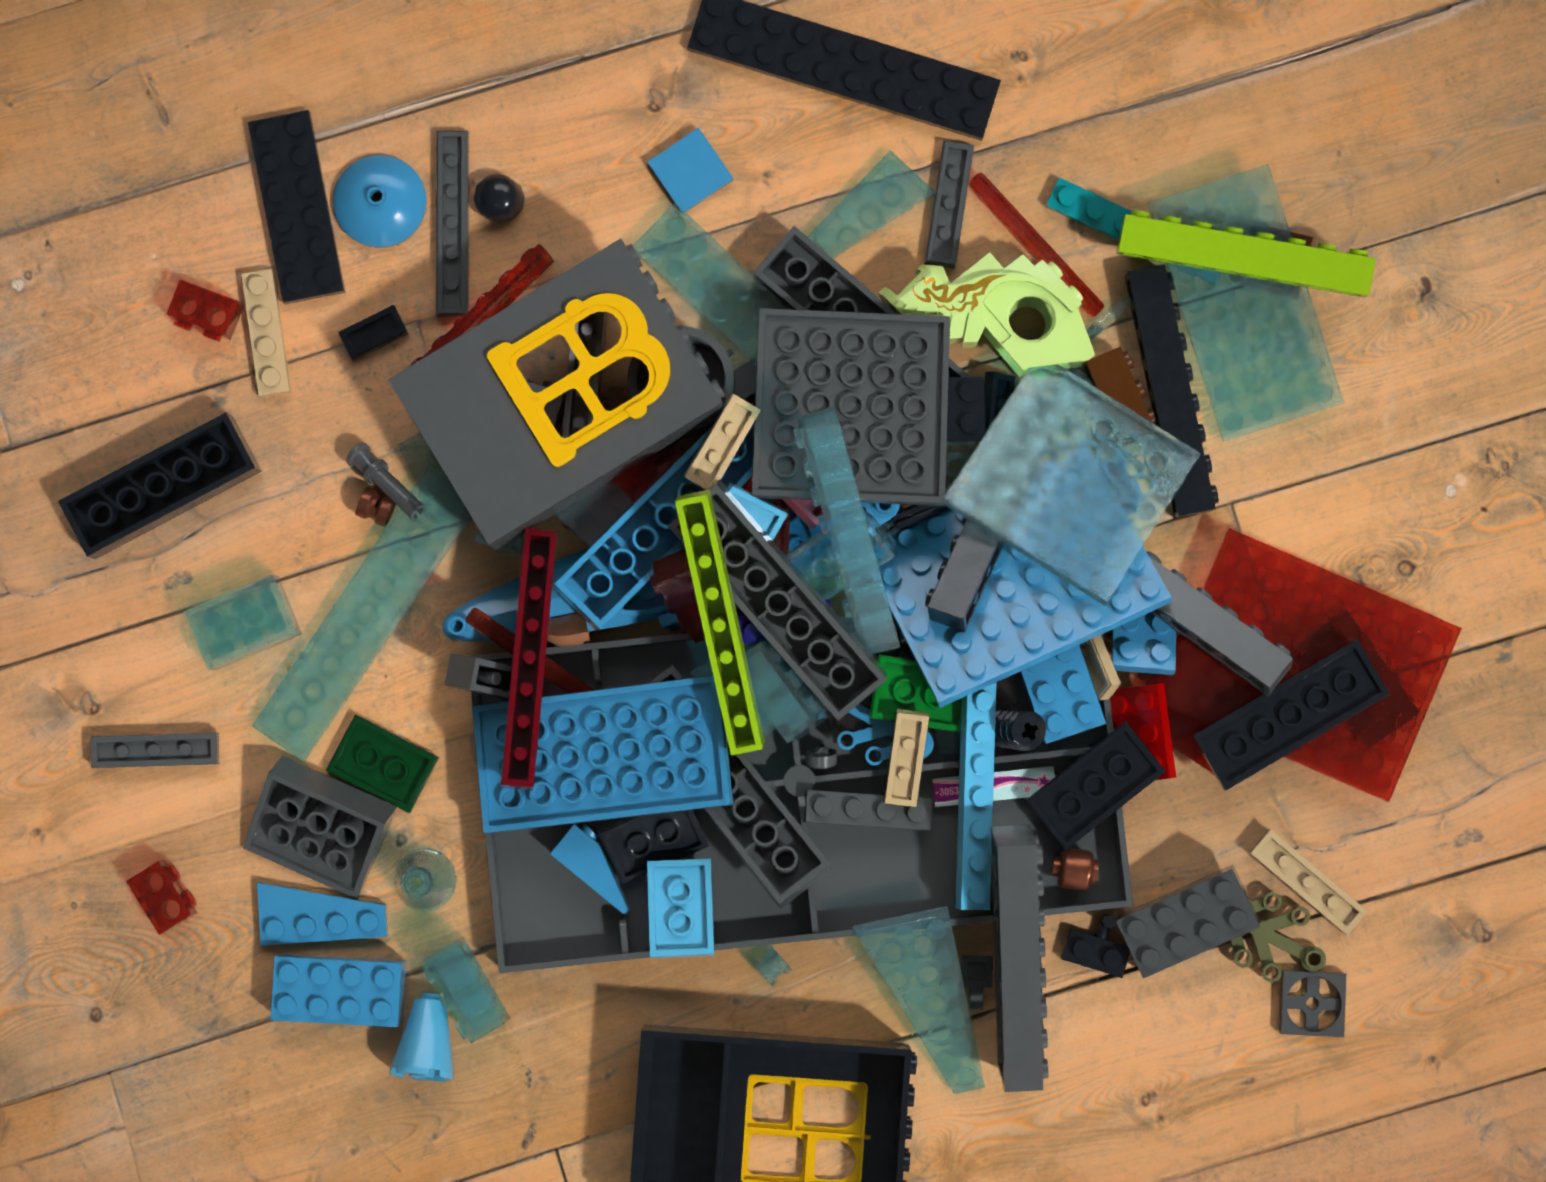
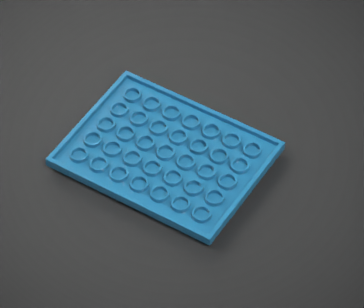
[859,445,1172,708]

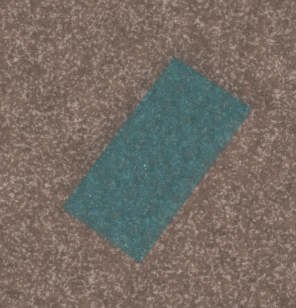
[1147,164,1344,442]

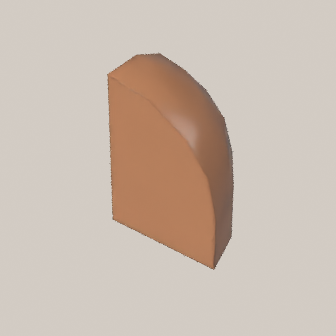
[547,613,591,647]

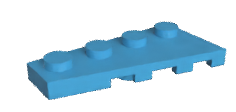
[257,882,388,946]

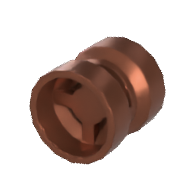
[355,487,396,527]

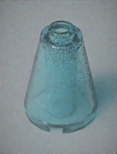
[393,848,457,911]

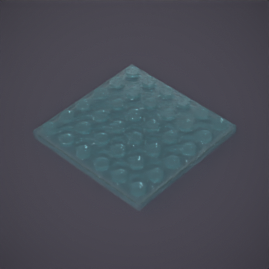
[942,364,1201,606]

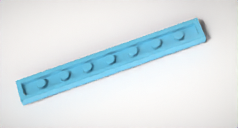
[955,683,996,910]

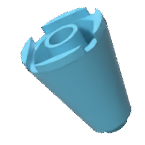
[389,993,454,1082]

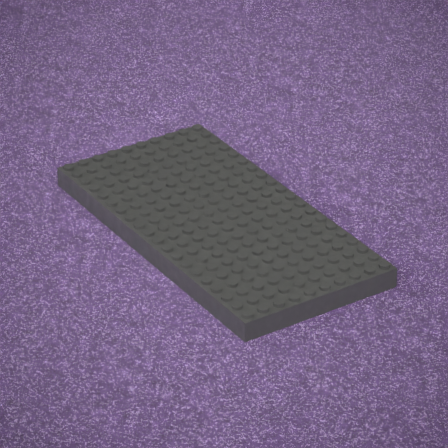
[470,612,1133,973]

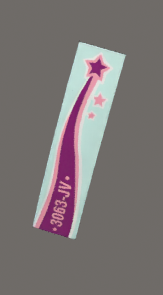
[932,766,1055,807]

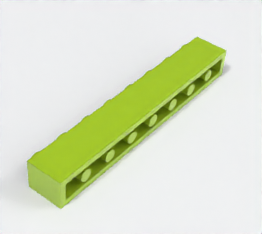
[1116,210,1376,298]
[675,489,765,756]

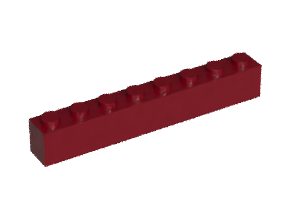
[501,528,557,791]

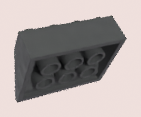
[243,756,397,899]

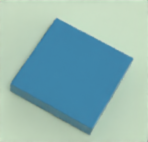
[647,127,734,215]

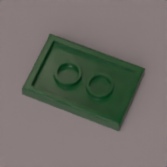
[326,714,440,813]

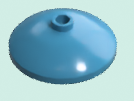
[333,155,427,248]

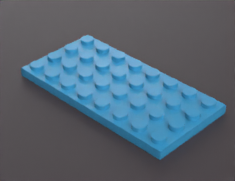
[472,676,733,833]

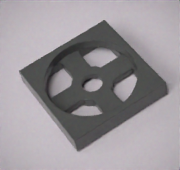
[1279,970,1347,1037]

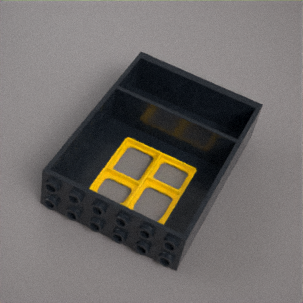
[630,1024,917,1182]

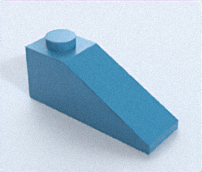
[550,824,631,914]

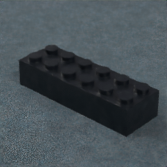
[58,412,262,559]

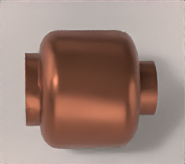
[1051,848,1099,891]

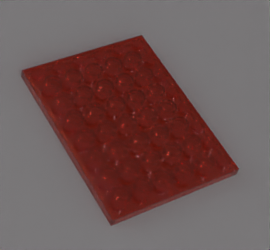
[1162,528,1462,802]

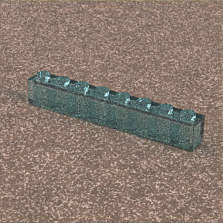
[794,407,900,654]

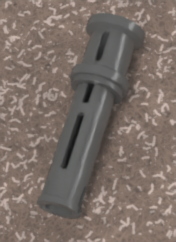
[346,443,426,521]

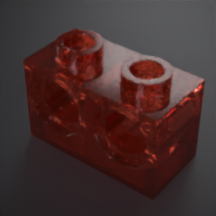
[166,279,244,342]
[126,860,198,935]

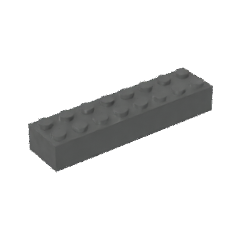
[753,226,985,390]
[668,480,887,721]
[648,665,831,909]
[991,825,1049,1092]

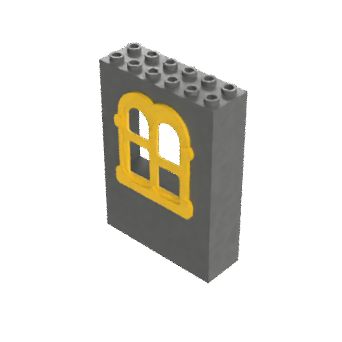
[388,238,726,550]

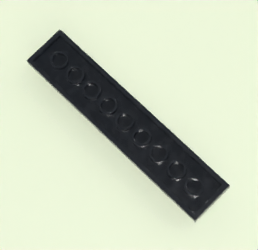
[687,0,1001,141]

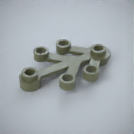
[1230,892,1326,982]

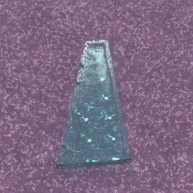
[854,906,985,1094]

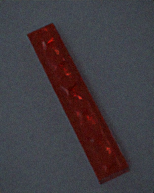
[410,244,554,366]

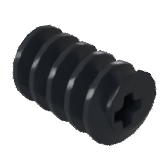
[995,708,1046,751]

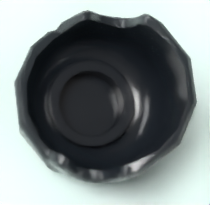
[473,174,525,222]

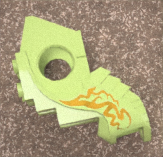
[878,252,1095,378]

